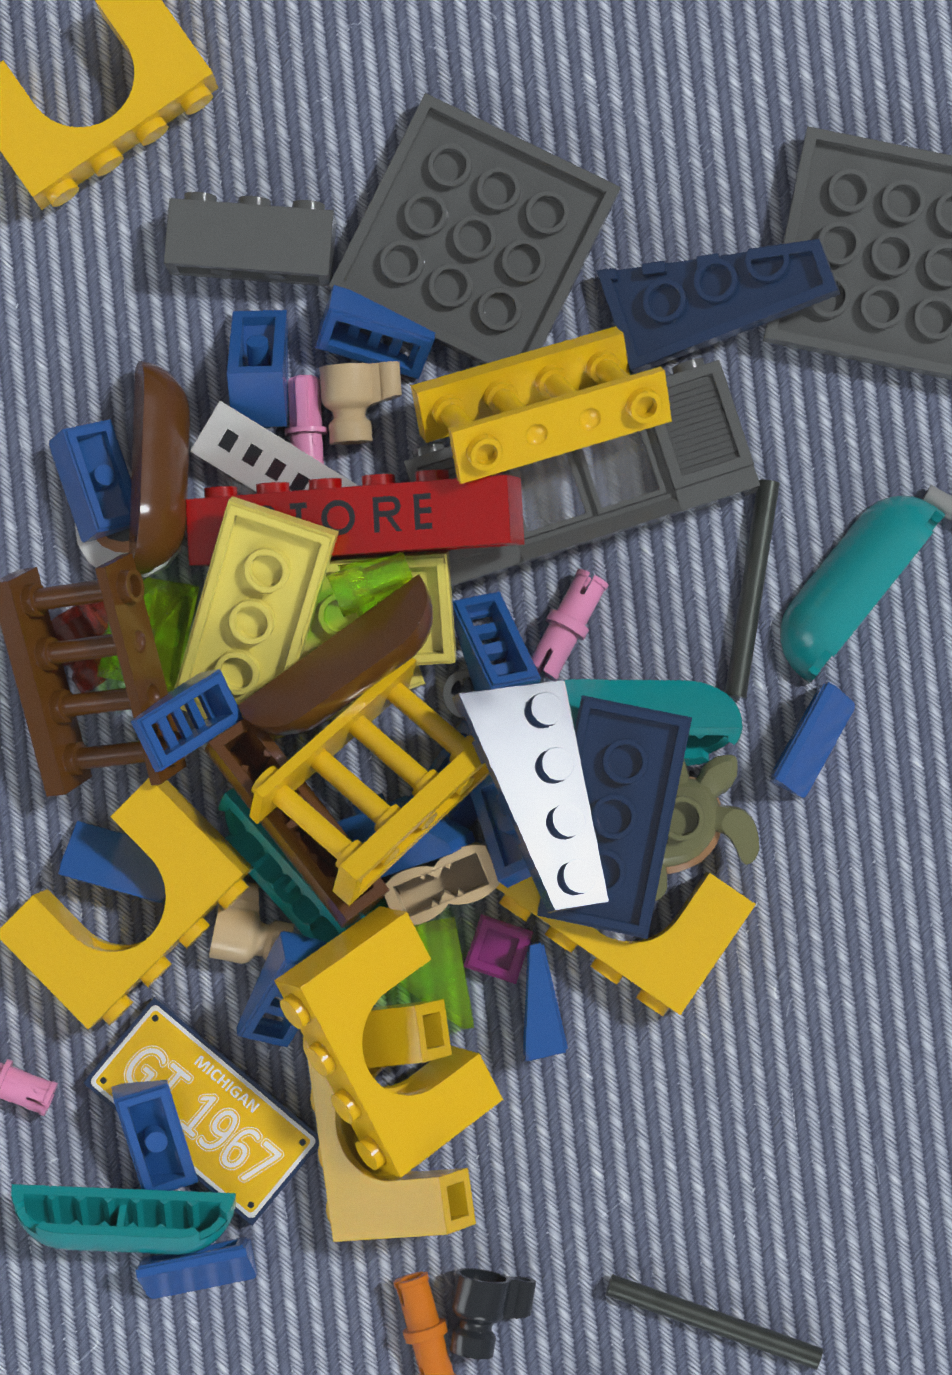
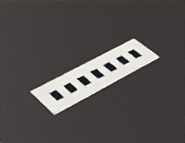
[190,401,358,491]

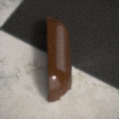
[129,361,190,574]
[238,574,433,736]

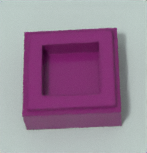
[464,914,533,984]

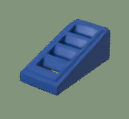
[315,285,436,380]
[452,591,541,691]
[130,669,244,772]
[236,931,327,1047]
[523,941,568,1062]

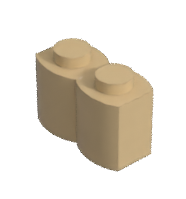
[385,842,500,925]

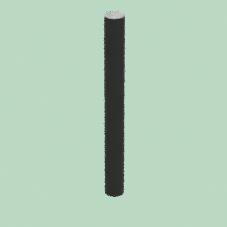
[725,479,780,698]
[605,1274,823,1370]

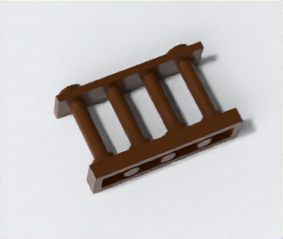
[0,553,187,797]

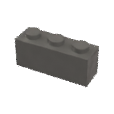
[164,192,337,287]

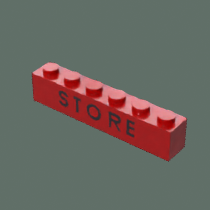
[186,470,525,567]

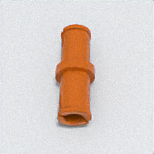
[393,1271,456,1375]

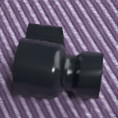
[449,1268,536,1359]

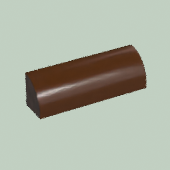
[205,718,389,928]

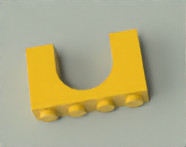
[0,0,218,210]
[0,778,254,1029]
[497,872,756,1016]
[274,906,503,1178]
[303,999,476,1242]

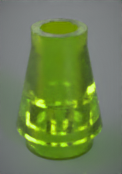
[327,552,413,617]

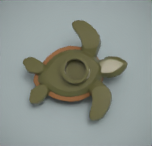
[655,754,760,901]

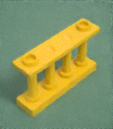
[410,326,672,484]
[249,658,490,906]

